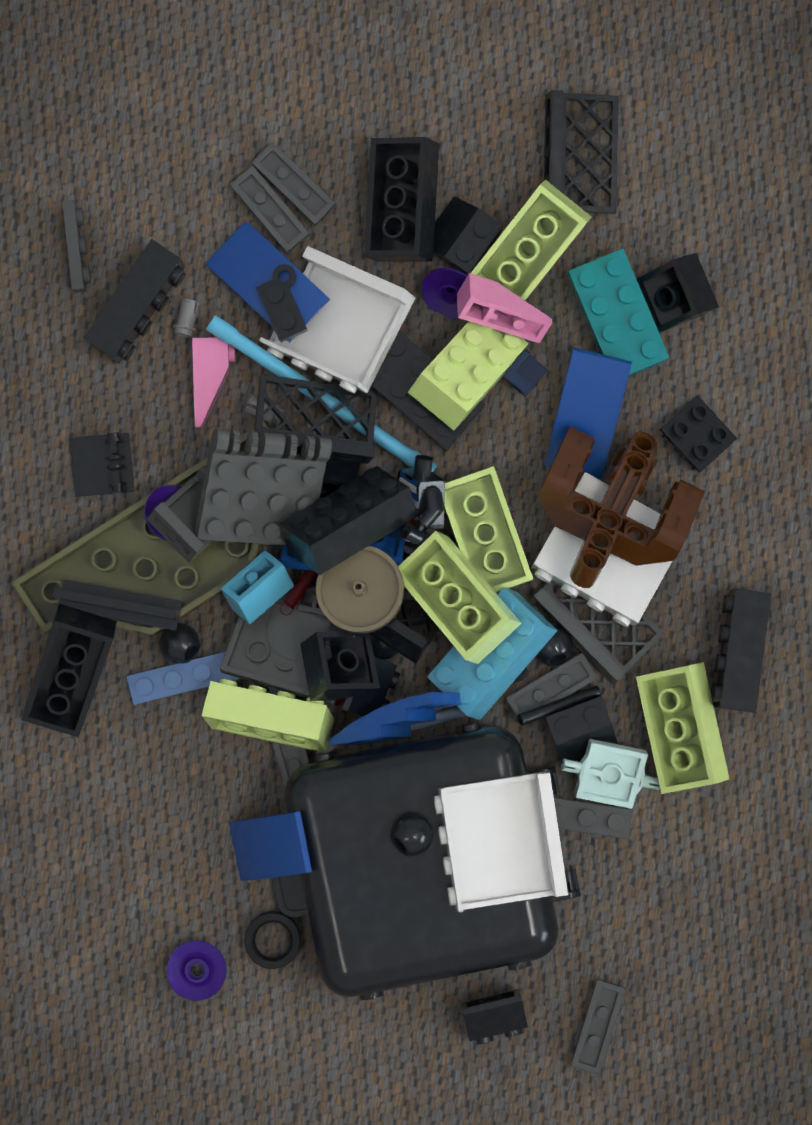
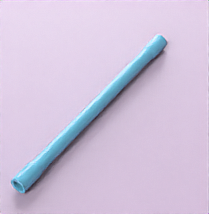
[206,315,437,472]

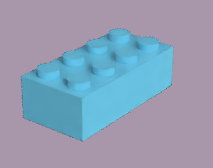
[427,587,558,720]

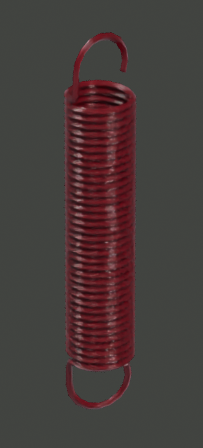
[280,570,318,616]

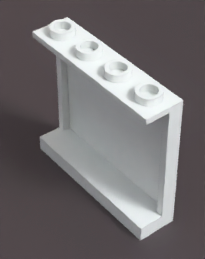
[259,246,415,394]
[531,472,672,627]
[434,772,568,912]

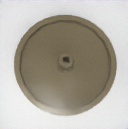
[316,546,404,633]

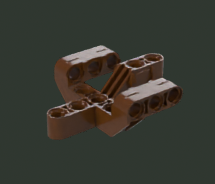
[538,426,705,588]

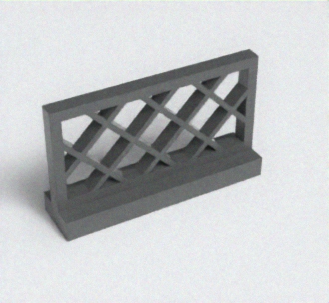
[529,580,665,685]

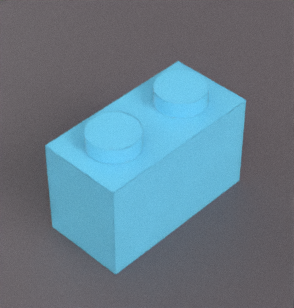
[221,550,294,624]

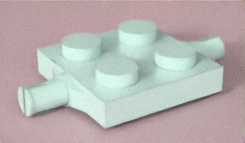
[561,739,660,809]

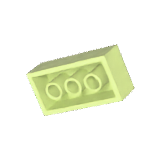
[471,180,592,301]
[408,321,529,430]
[444,466,533,593]
[398,531,522,664]
[636,662,729,794]
[202,679,334,753]

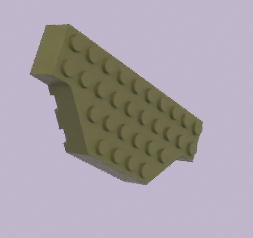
[12,421,268,635]

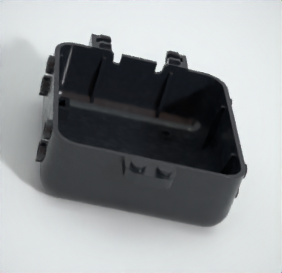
[273,722,581,1000]

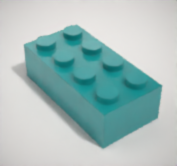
[567,248,669,377]

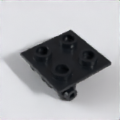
[659,395,737,473]
[70,432,134,497]

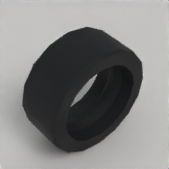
[244,911,302,969]

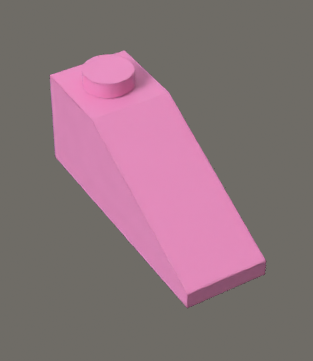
[457,273,552,343]
[192,337,236,429]

